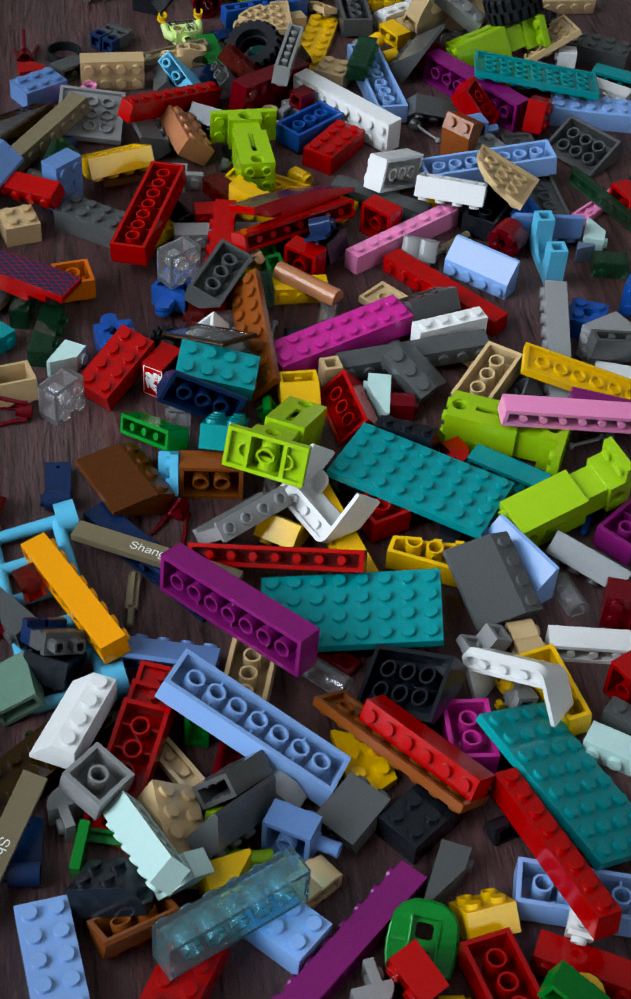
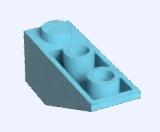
[158,51,201,87]

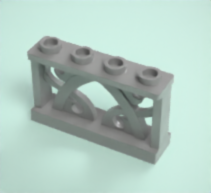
[192,486,291,543]

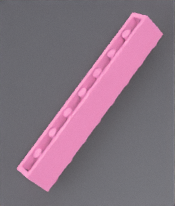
[344,201,459,275]
[498,394,631,434]

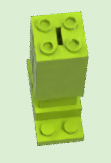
[444,14,551,67]
[210,108,277,192]
[440,390,571,476]
[222,396,327,488]
[498,437,631,547]

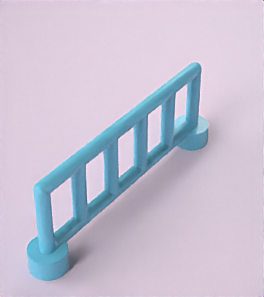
[0,499,130,715]

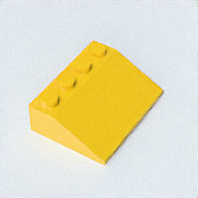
[82,143,154,182]

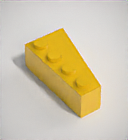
[229,175,274,222]
[385,535,465,588]
[517,643,592,736]

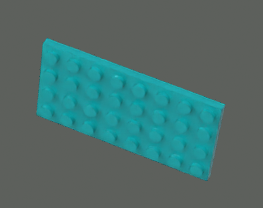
[474,49,600,101]
[326,422,515,539]
[261,568,444,652]
[475,702,631,871]

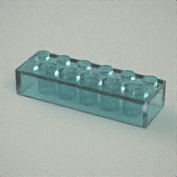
[152,847,311,981]

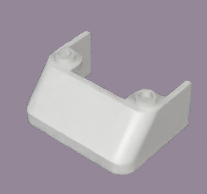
[280,443,380,543]
[462,647,574,727]

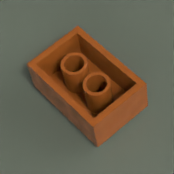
[179,450,244,499]

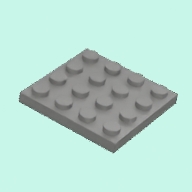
[58,85,126,145]

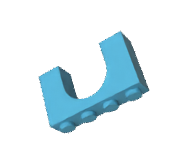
[528,210,569,286]

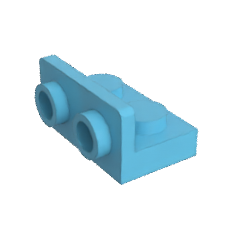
[158,450,180,497]

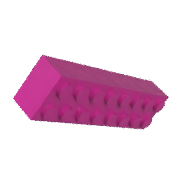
[273,294,414,372]

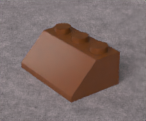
[86,897,181,960]

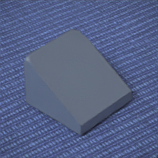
[574,241,596,263]

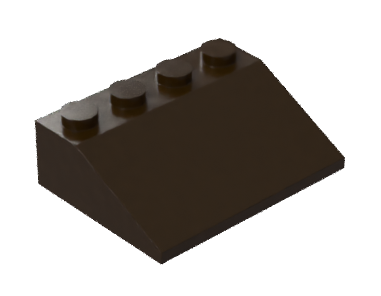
[0,103,53,143]

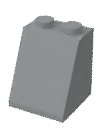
[576,311,631,364]

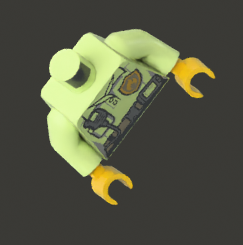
[157,8,203,45]

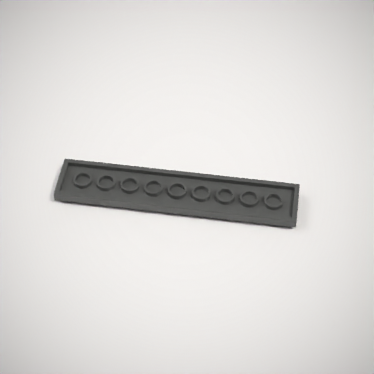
[499,132,571,215]

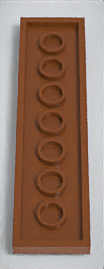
[230,268,281,402]
[312,690,489,814]

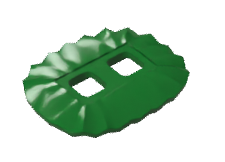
[384,897,460,988]

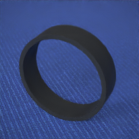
[47,41,81,63]

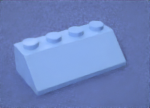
[443,234,520,300]
[483,514,559,603]

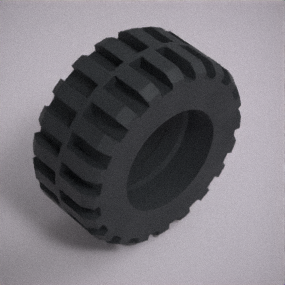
[482,0,544,27]
[223,19,282,76]

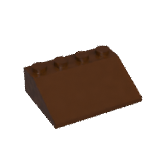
[75,442,175,516]

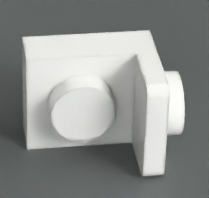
[564,907,594,946]

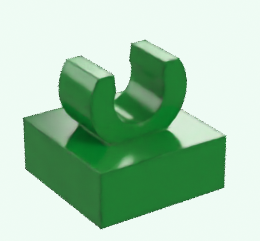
[257,395,277,422]

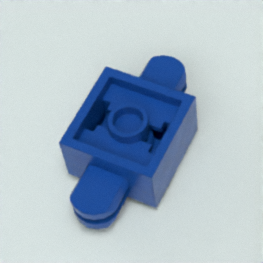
[151,266,198,317]
[568,297,610,339]
[93,313,135,353]

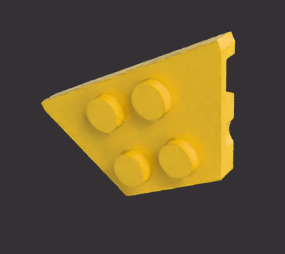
[330,730,397,791]

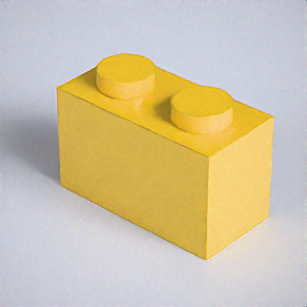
[378,19,412,49]

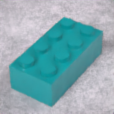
[175,339,261,402]
[198,411,250,451]

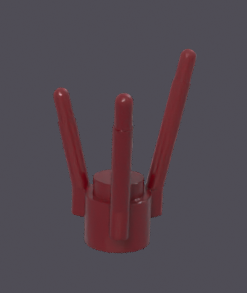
[13,29,39,62]
[0,396,32,427]
[151,498,191,545]

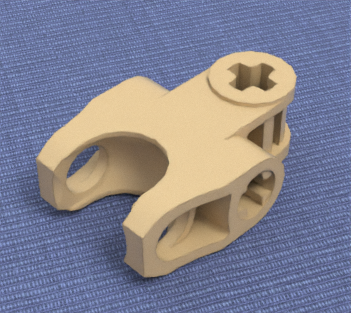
[160,42,207,69]

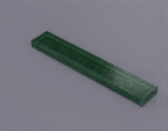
[568,166,631,233]

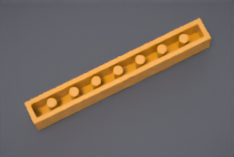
[20,532,131,665]

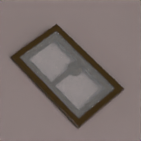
[162,323,257,347]

